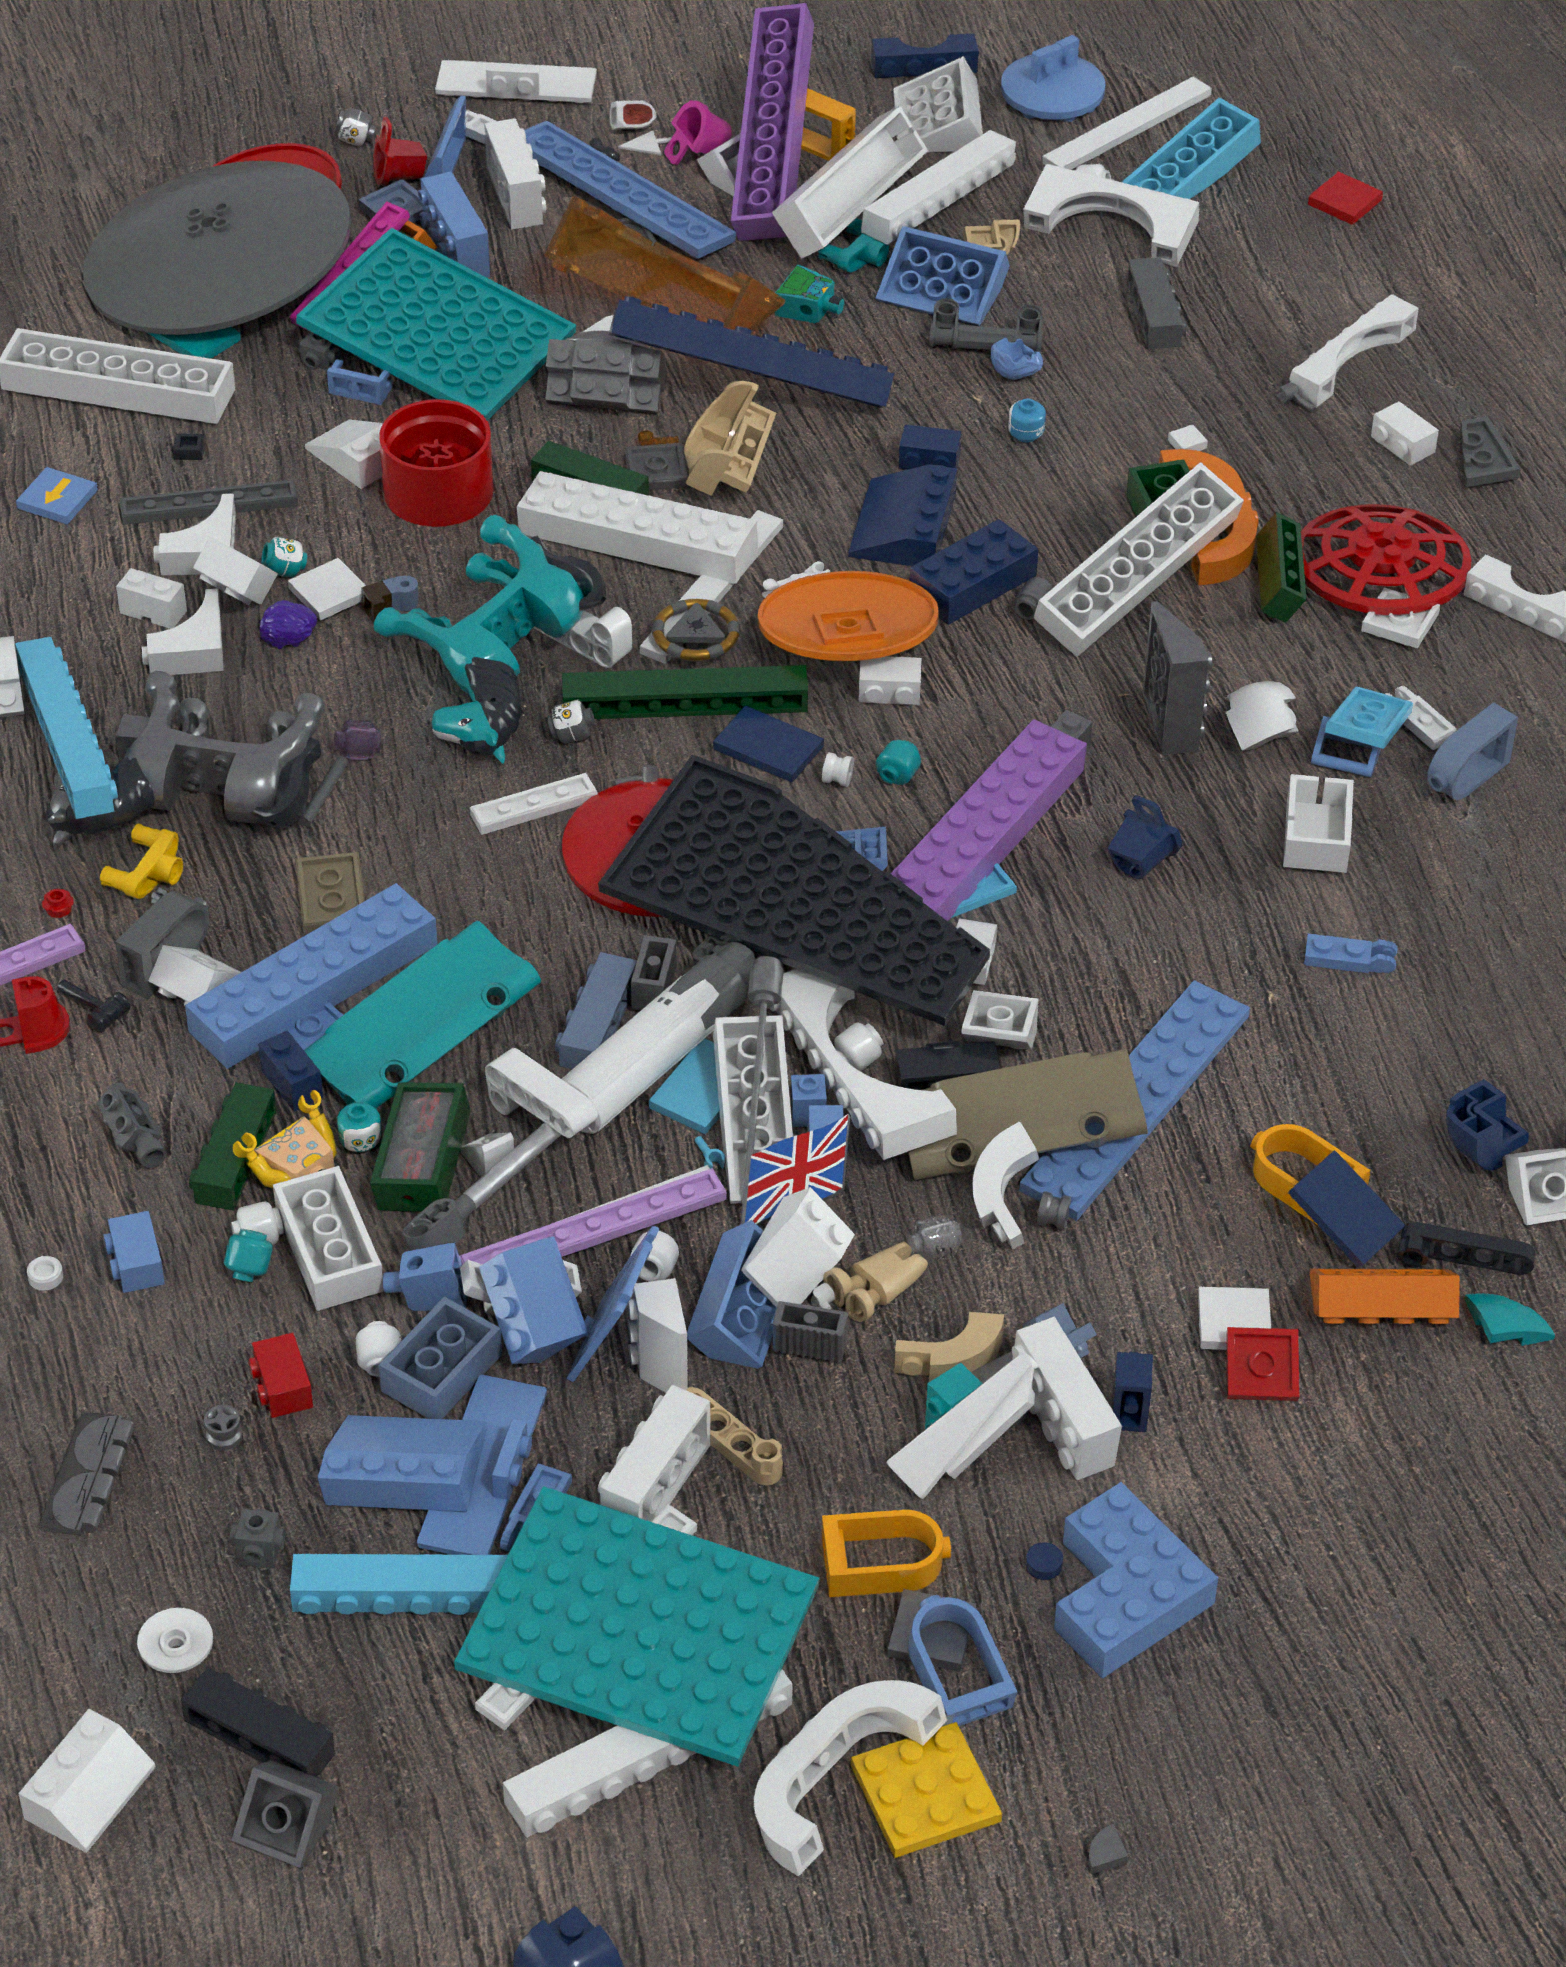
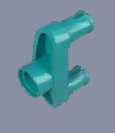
[818,218,889,272]

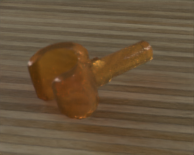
[638,430,679,446]

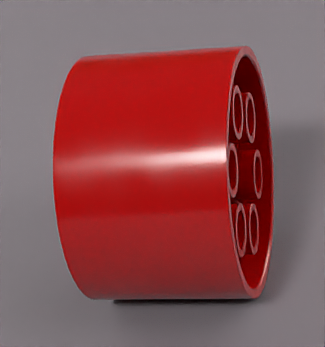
[379,399,494,527]

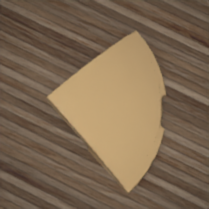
[962,220,1020,255]

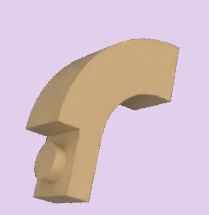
[894,1312,1004,1382]

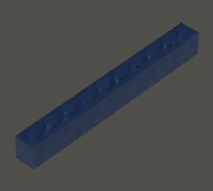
[608,296,894,408]

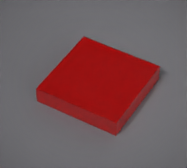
[1308,171,1383,225]
[1226,1327,1299,1401]

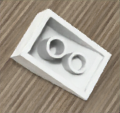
[305,419,383,489]
[741,1187,855,1308]

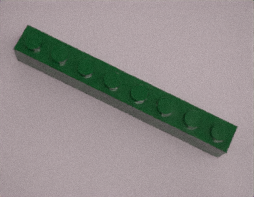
[562,665,808,719]

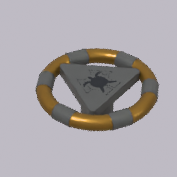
[652,599,740,661]

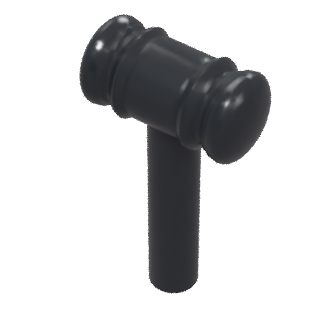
[58,979,131,1032]

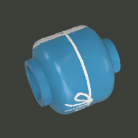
[1008,399,1046,442]

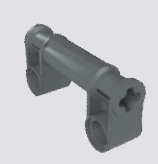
[929,298,1043,354]

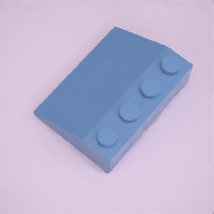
[876,226,1010,326]
[318,1415,488,1512]

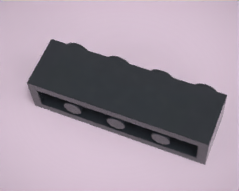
[181,1667,335,1778]

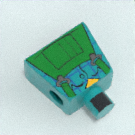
[775,265,844,323]

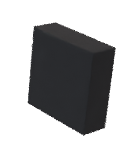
[173,433,205,460]

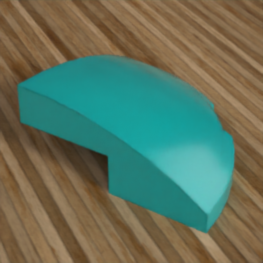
[1464,1293,1555,1346]

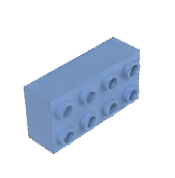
[418,171,490,278]

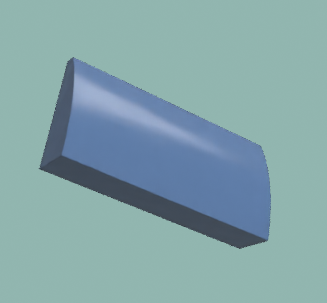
[424,95,466,178]

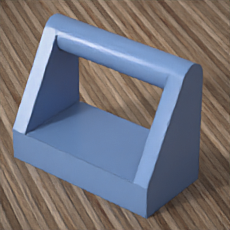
[1311,716,1381,778]

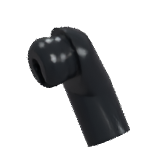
[589,138,620,162]

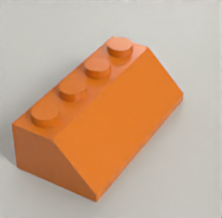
[1310,1269,1460,1324]

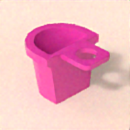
[664,100,732,165]

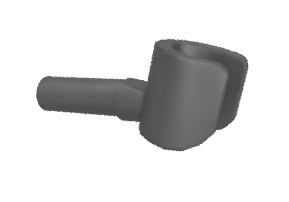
[1277,383,1316,412]
[615,765,659,785]

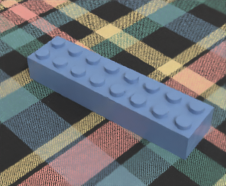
[185,883,437,1069]

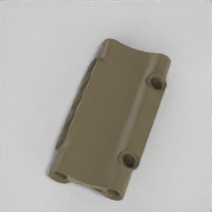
[908,1049,1148,1180]

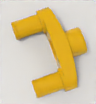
[100,823,183,899]

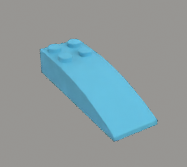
[1122,97,1261,199]

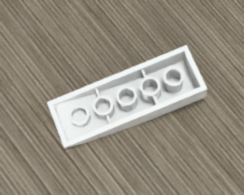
[713,1015,793,1204]

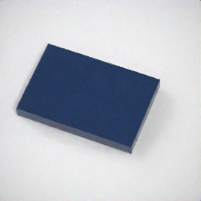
[713,706,824,783]
[1288,1150,1405,1269]

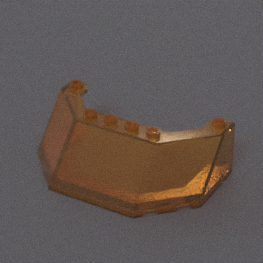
[544,195,785,331]

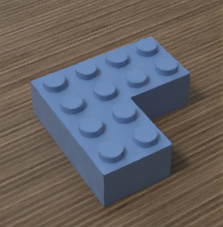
[1054,1482,1218,1679]

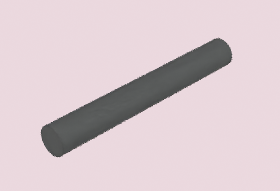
[299,756,348,827]

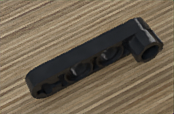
[1397,1222,1536,1275]

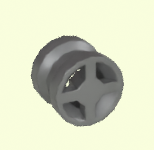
[1037,1191,1071,1230]
[204,1405,242,1451]

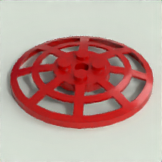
[1301,504,1471,615]

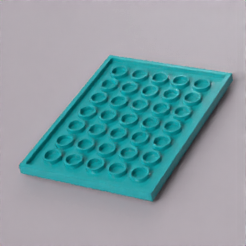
[296,228,576,421]
[454,1486,819,1767]

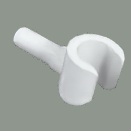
[811,1283,835,1309]

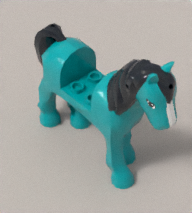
[374,514,606,763]

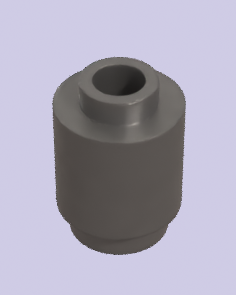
[1015,577,1053,620]

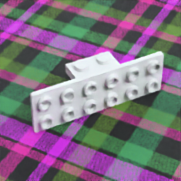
[435,60,597,103]

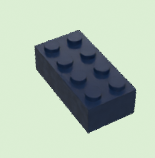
[909,519,1039,625]

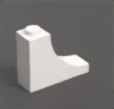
[153,494,236,575]
[142,588,224,675]

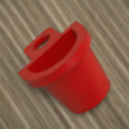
[373,117,427,186]
[0,976,70,1054]

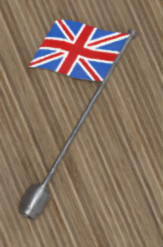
[740,956,850,1226]

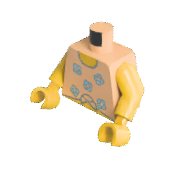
[233,1090,337,1188]

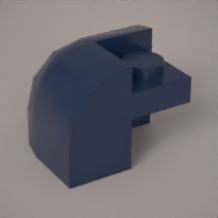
[1446,1079,1529,1170]
[513,1906,624,1967]

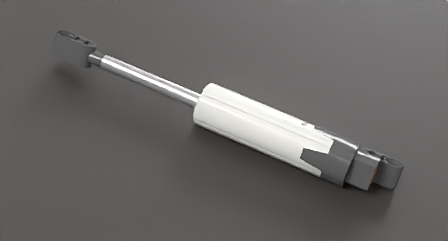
[403,935,755,1251]

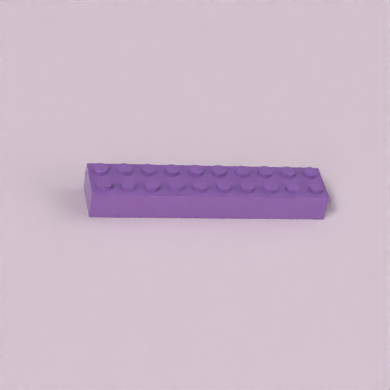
[731,3,814,241]
[891,719,1087,921]

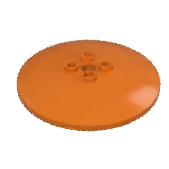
[758,571,939,661]

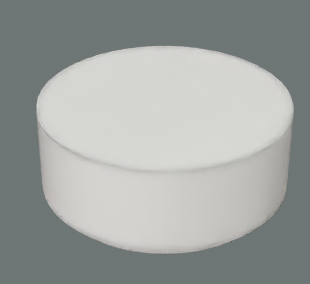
[27,1256,63,1291]

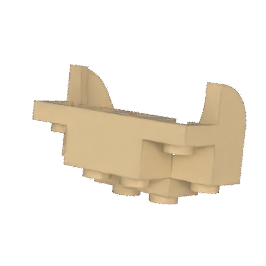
[684,381,776,496]

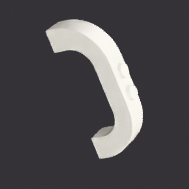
[754,1680,947,1876]

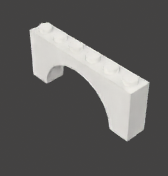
[1024,164,1199,267]

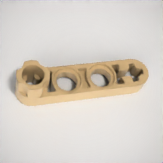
[686,1387,783,1486]

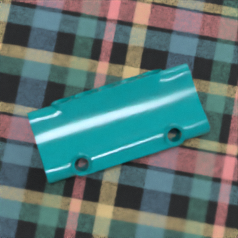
[304,920,541,1109]

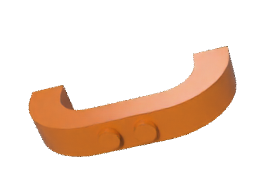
[1159,449,1258,586]

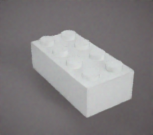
[484,118,546,229]
[273,1166,384,1311]
[1012,1316,1122,1481]
[598,1385,710,1522]

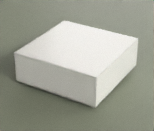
[1168,425,1208,451]

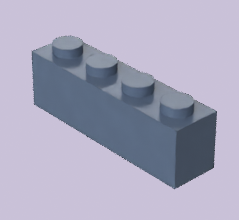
[555,952,637,1069]

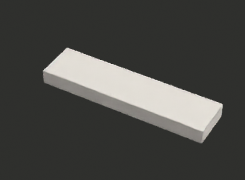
[470,773,598,835]

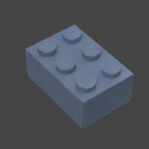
[379,1297,502,1419]

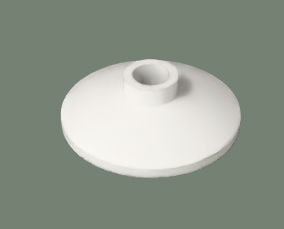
[137,1608,213,1673]

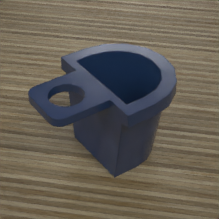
[1108,795,1183,879]

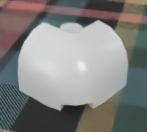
[1226,681,1298,751]

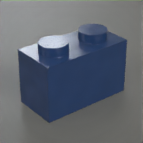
[899,424,962,469]
[258,1030,323,1112]
[1112,1352,1153,1432]

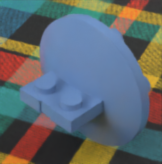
[1001,35,1105,122]

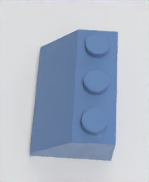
[479,1237,588,1364]

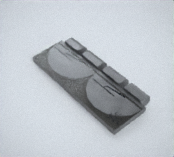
[38,1412,135,1535]

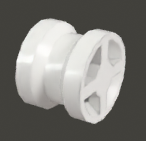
[822,752,854,787]

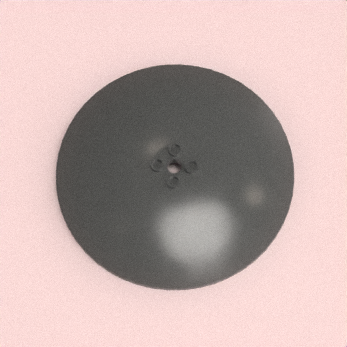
[83,161,352,335]

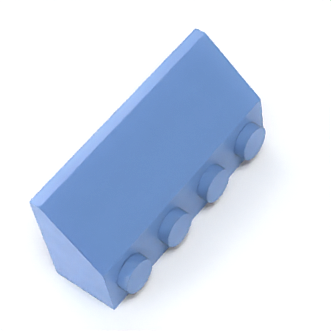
[687,1220,777,1369]

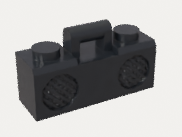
[895,1041,1000,1090]

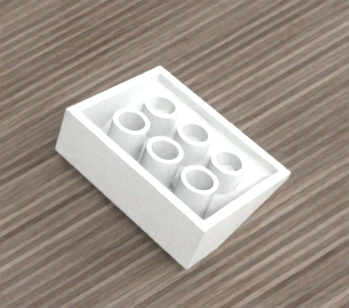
[893,57,983,152]

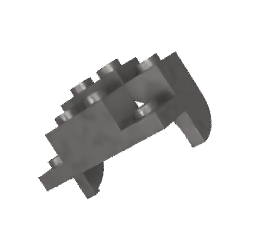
[545,331,666,414]

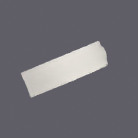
[973,1122,1039,1250]

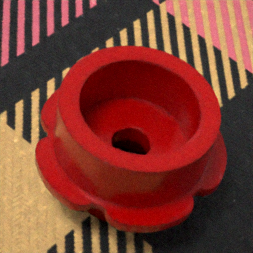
[42,889,74,918]

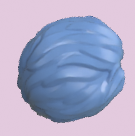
[991,338,1043,380]

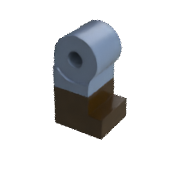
[361,575,419,624]

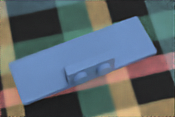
[417,1375,547,1555]

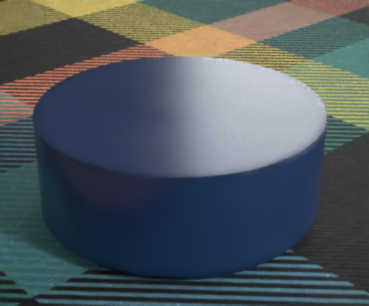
[1026,1542,1063,1580]

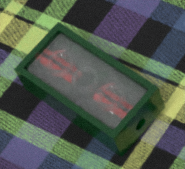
[370,1082,471,1211]

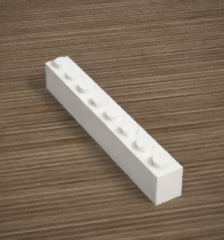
[861,130,1016,244]
[503,1669,792,1838]

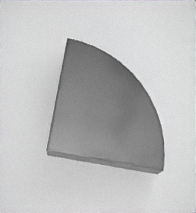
[1088,1824,1128,1874]

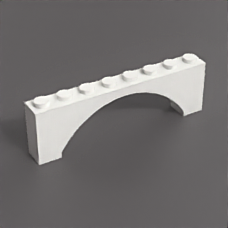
[770,969,957,1160]

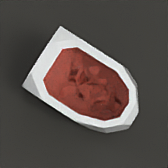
[610,101,656,130]

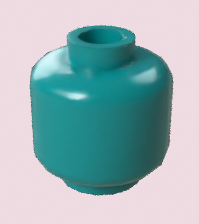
[875,740,921,785]
[224,1229,273,1282]

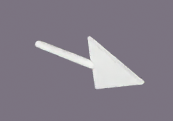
[618,131,672,155]

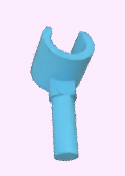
[695,1136,725,1169]

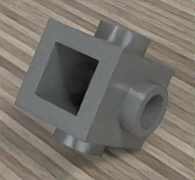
[230,1509,286,1569]

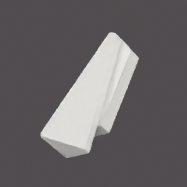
[887,1352,1038,1499]

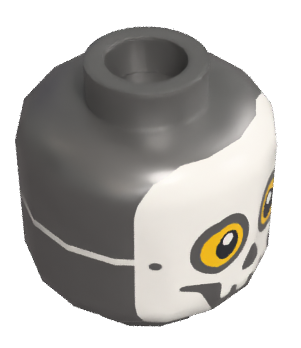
[335,107,376,147]

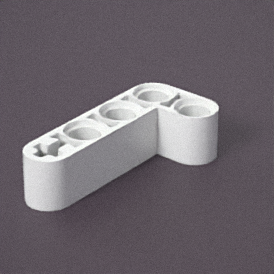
[534,607,632,668]
[485,1048,598,1138]

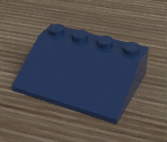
[848,464,957,566]

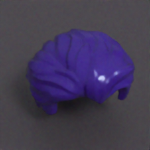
[259,600,317,649]

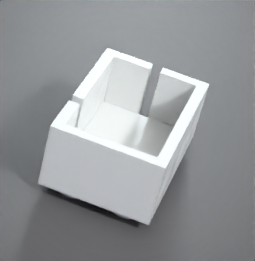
[1283,774,1354,873]

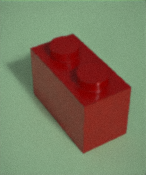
[248,1333,313,1418]

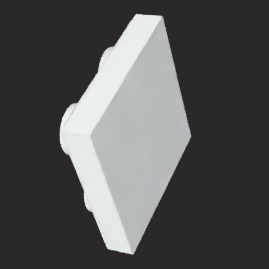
[288,558,366,620]
[1198,1287,1271,1350]

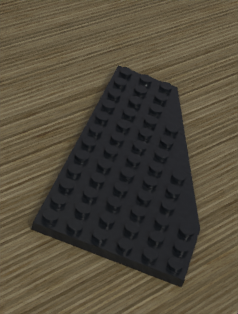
[598,754,990,1026]

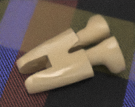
[823,1241,928,1322]

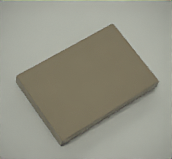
[295,852,365,934]

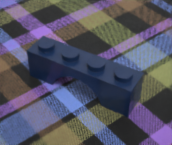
[871,33,979,78]

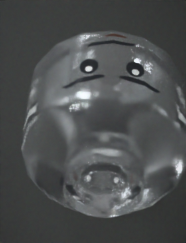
[909,1214,962,1263]

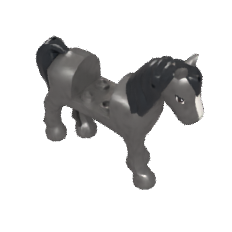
[45,671,325,846]

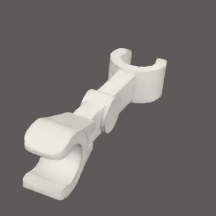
[762,562,830,598]

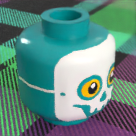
[261,537,307,578]
[337,1102,382,1152]

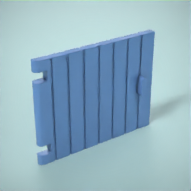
[566,1226,659,1382]

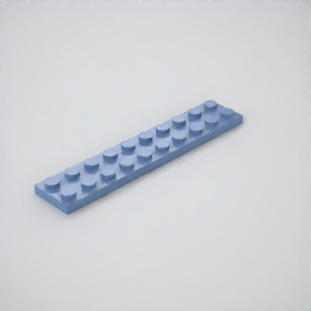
[525,121,736,259]
[1019,980,1250,1221]

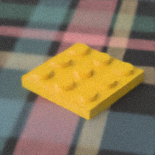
[851,1722,1002,1858]

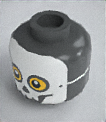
[548,700,595,744]

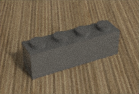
[1127,257,1186,349]

